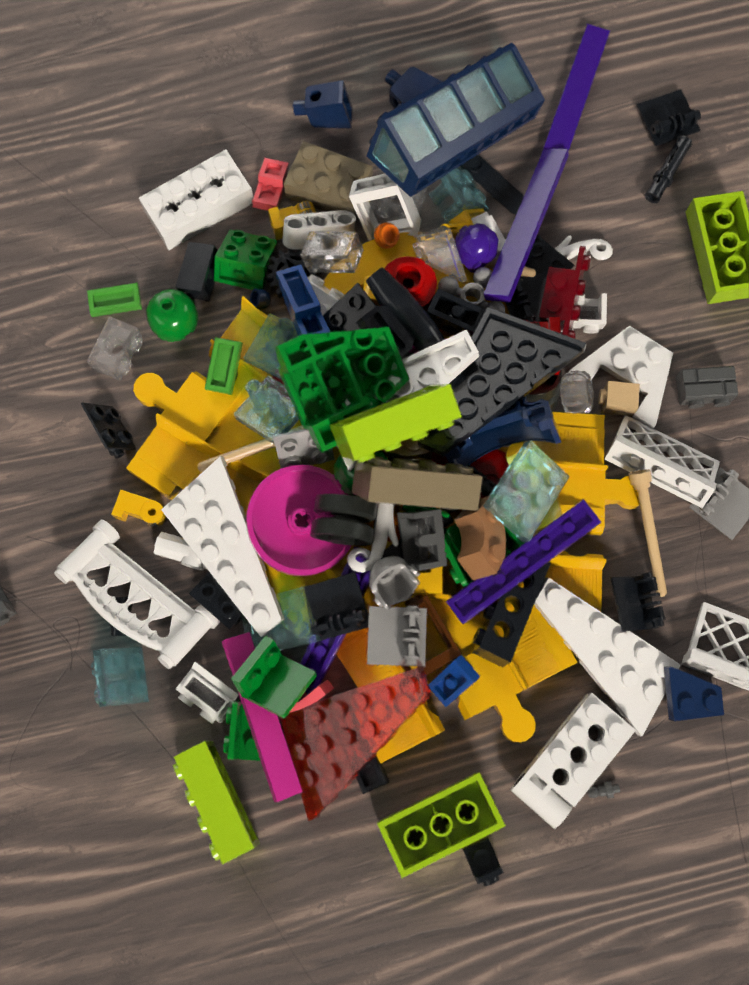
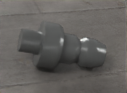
[588,781,620,799]

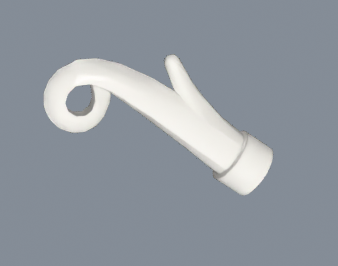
[555,235,613,260]
[348,502,399,572]

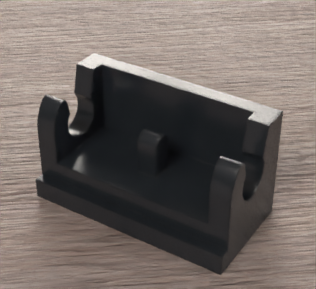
[175,242,218,302]

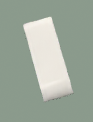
[283,210,356,249]

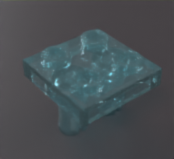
[428,168,489,224]
[244,313,298,380]
[234,375,299,445]
[91,647,149,707]

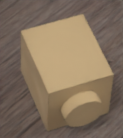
[598,381,640,416]

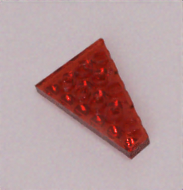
[280,667,432,821]

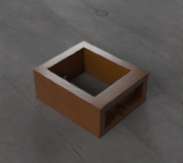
[401,594,462,685]

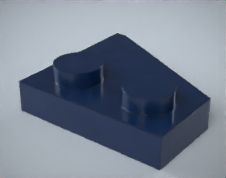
[664,666,724,721]

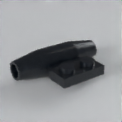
[356,267,445,358]

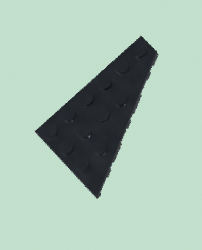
[417,307,586,456]

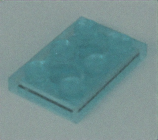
[483,440,570,542]
[242,586,321,651]

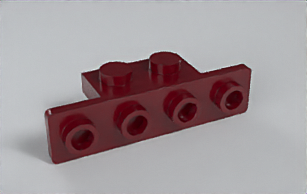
[539,246,591,339]

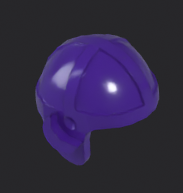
[453,223,499,273]

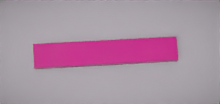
[222,632,302,802]

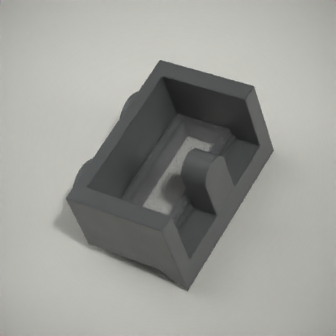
[397,509,447,571]

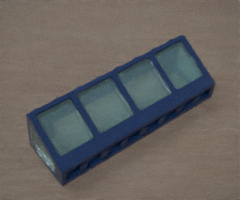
[366,43,545,197]

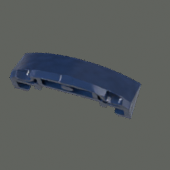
[445,397,561,467]

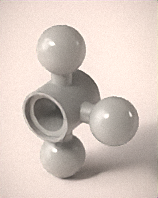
[438,267,505,313]

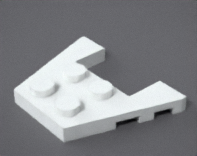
[567,326,673,428]

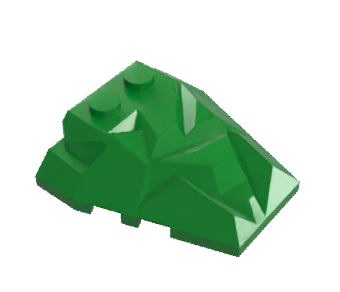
[275,327,409,452]

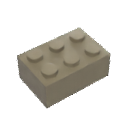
[284,141,373,218]

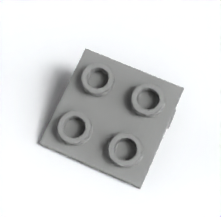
[273,429,335,469]
[689,467,749,540]
[367,606,427,667]

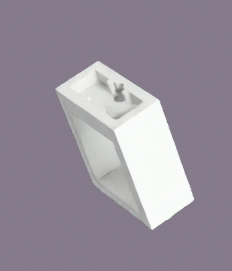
[349,170,421,241]

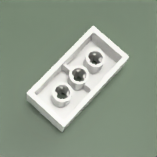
[139,150,253,250]

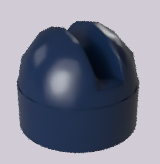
[250,288,271,310]

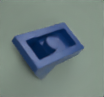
[428,655,480,707]

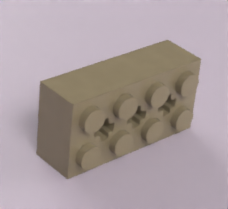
[352,456,482,511]

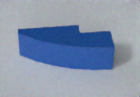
[276,264,330,336]

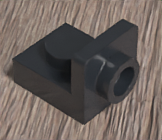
[462,838,504,886]

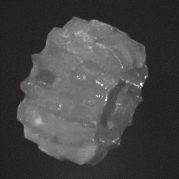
[560,370,594,414]

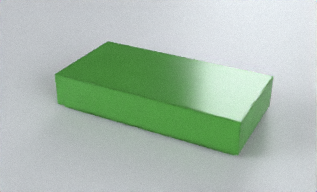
[87,283,142,317]
[204,337,243,395]

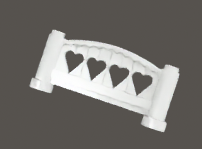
[54,519,220,669]

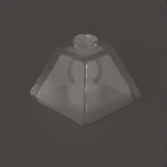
[412,226,467,282]

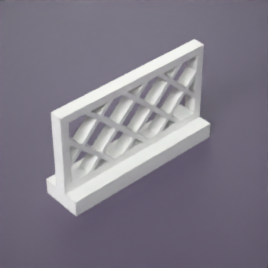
[605,415,720,508]
[681,602,749,691]

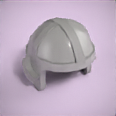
[369,556,420,609]

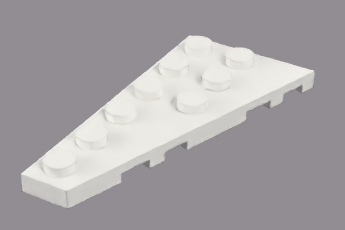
[337,330,479,471]
[161,456,285,637]
[534,578,681,736]

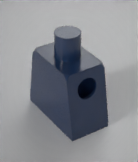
[385,67,442,129]
[293,80,352,129]

